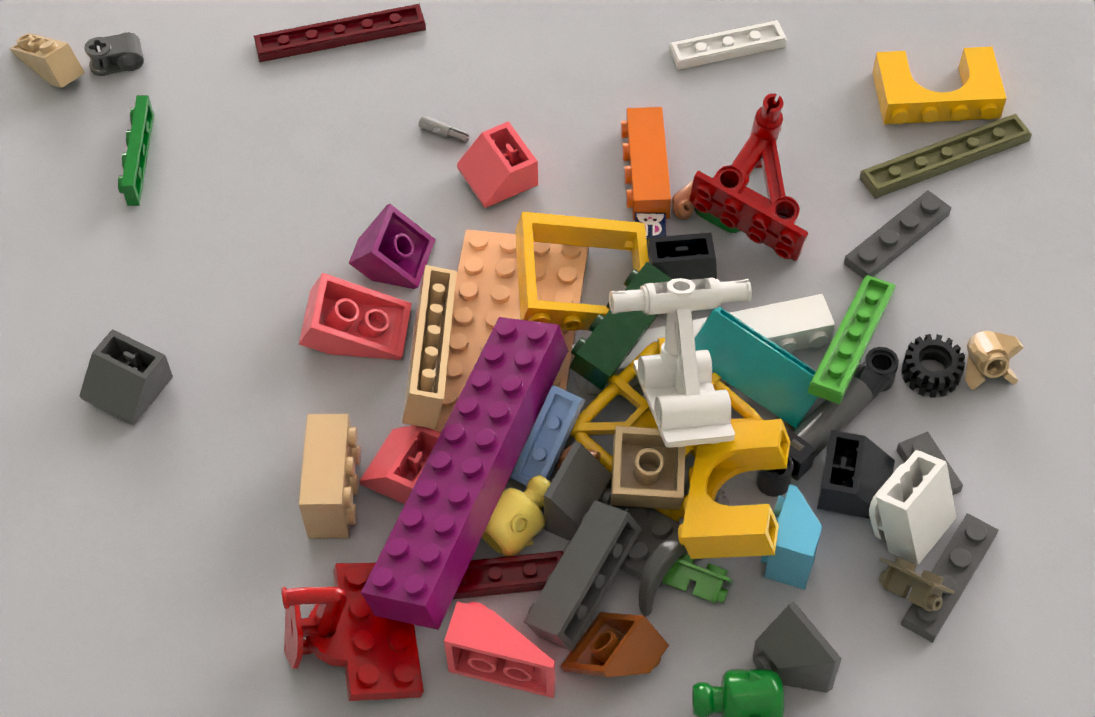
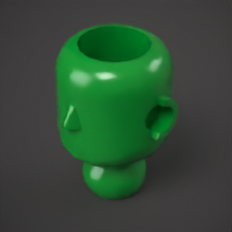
[692,669,784,717]

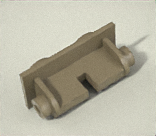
[879,556,955,612]

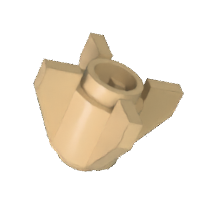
[965,331,1024,390]

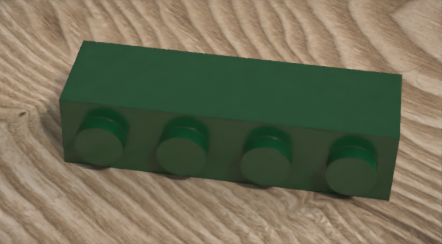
[569,262,672,390]

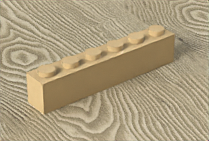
[402,265,457,429]

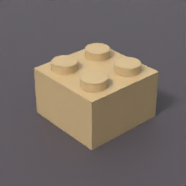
[610,426,686,510]

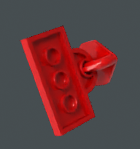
[281,562,424,701]

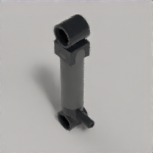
[756,347,899,497]

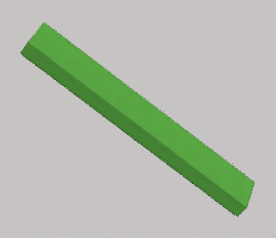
[807,275,896,404]

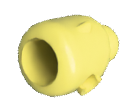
[482,475,551,556]

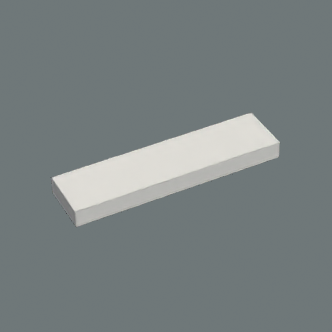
[669,20,787,70]

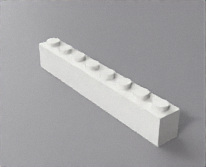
[571,294,835,395]

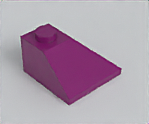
[349,204,436,289]

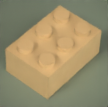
[299,414,361,539]

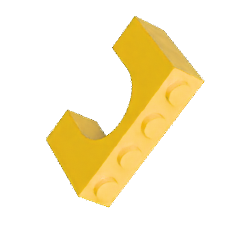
[872,46,1007,124]
[678,419,790,559]

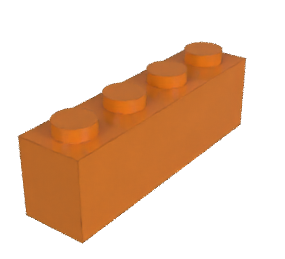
[621,107,671,220]

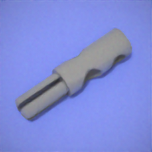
[418,115,470,143]

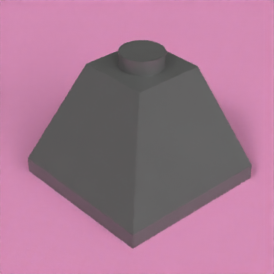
[753,602,842,693]

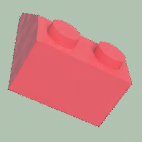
[299,273,412,360]
[444,601,556,698]

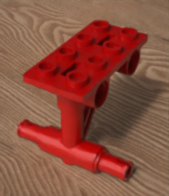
[689,93,808,261]

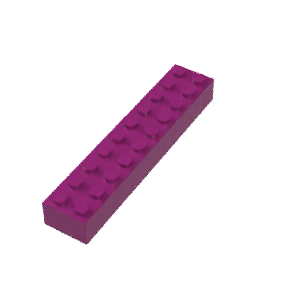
[361,317,568,630]

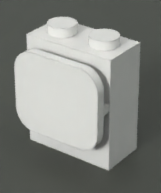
[869,450,957,565]

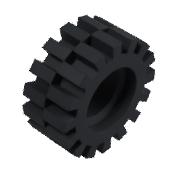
[901,334,966,398]

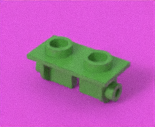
[662,554,733,604]

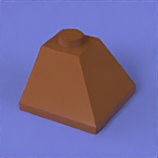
[560,612,669,677]

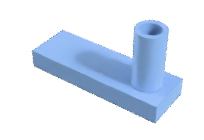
[510,385,585,486]

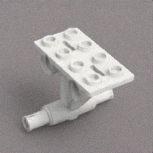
[609,278,752,448]

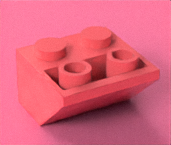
[457,121,538,208]
[359,425,441,504]

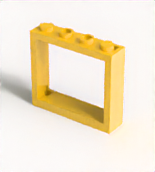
[515,212,651,331]

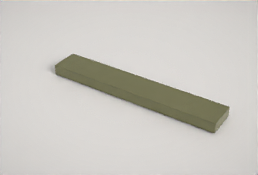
[859,114,1032,199]

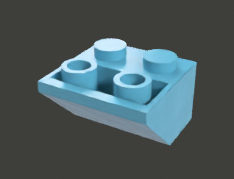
[761,484,822,590]

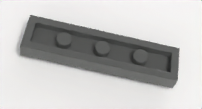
[844,190,952,279]
[901,513,999,643]

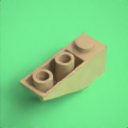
[10,33,85,88]

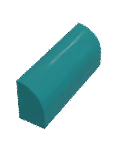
[694,307,818,428]

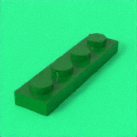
[118,95,154,206]

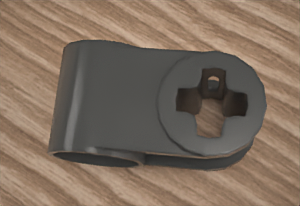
[84,32,144,76]

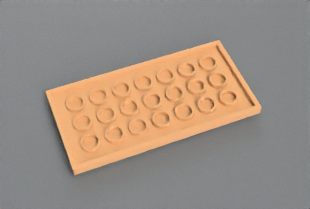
[433,230,589,455]

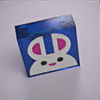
[634,212,666,244]

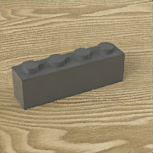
[524,500,642,651]

